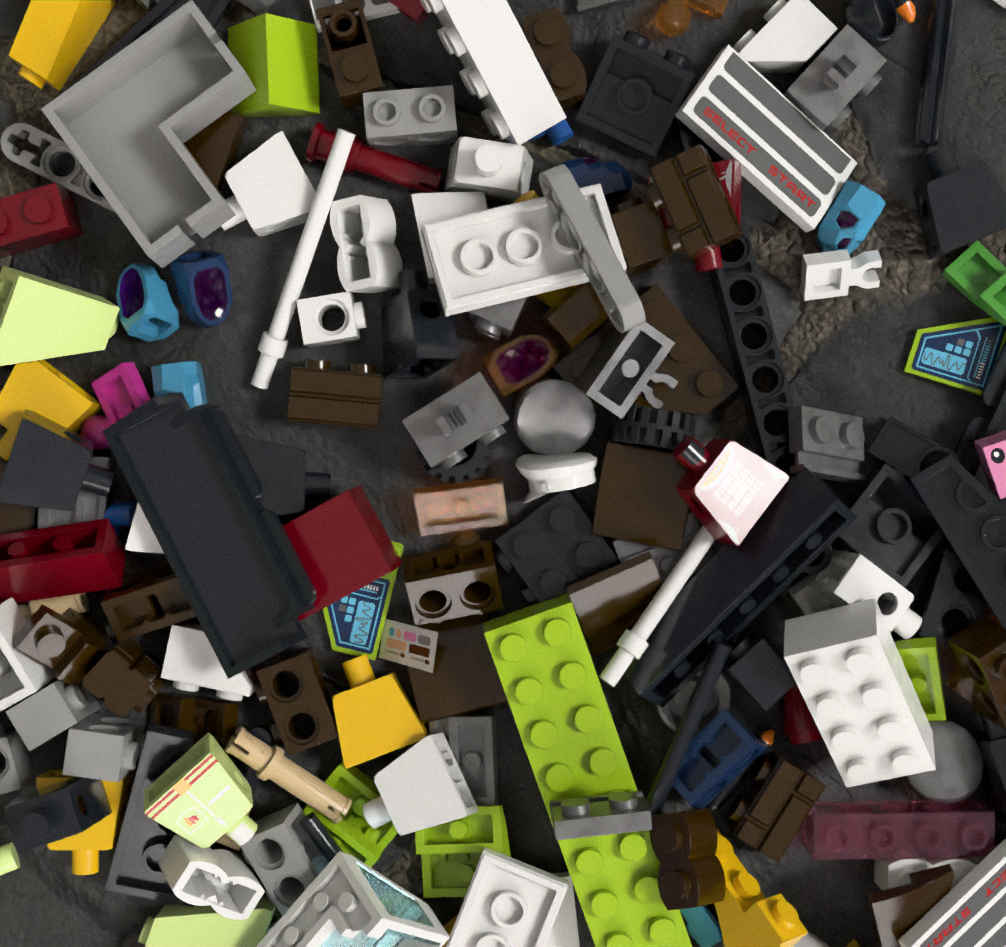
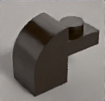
[12,604,113,686]

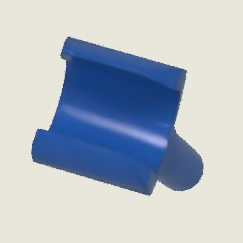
[510,119,573,146]
[104,502,135,537]

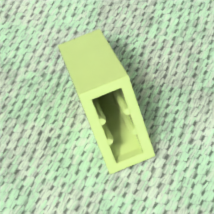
[0,266,120,366]
[138,896,276,947]

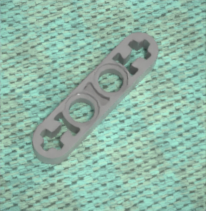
[0,123,117,214]
[539,163,646,333]

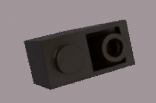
[316,0,385,110]

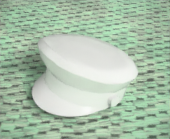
[515,452,597,503]

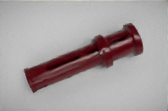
[306,122,443,193]

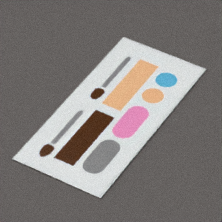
[379,619,439,673]

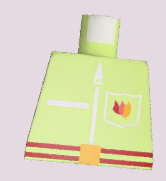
[144,732,258,848]

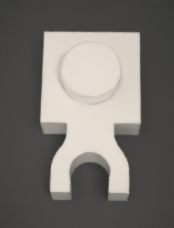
[800,249,882,301]

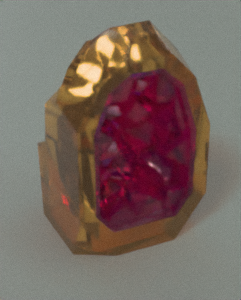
[482,334,559,398]

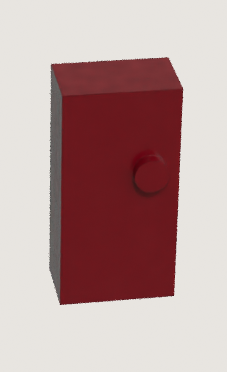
[283,485,403,621]

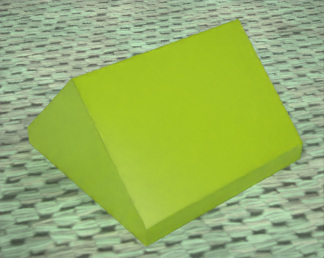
[228,13,321,118]

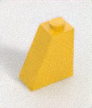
[8,0,116,92]

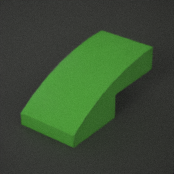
[942,240,1006,326]

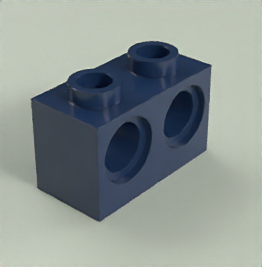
[672,709,766,809]

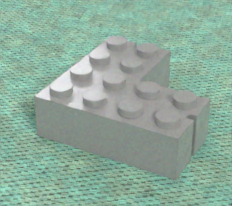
[41,0,256,268]

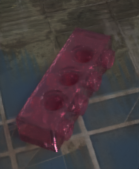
[803,800,995,860]

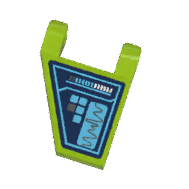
[903,317,1006,396]
[323,541,404,661]

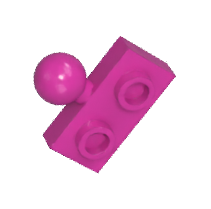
[80,362,151,450]

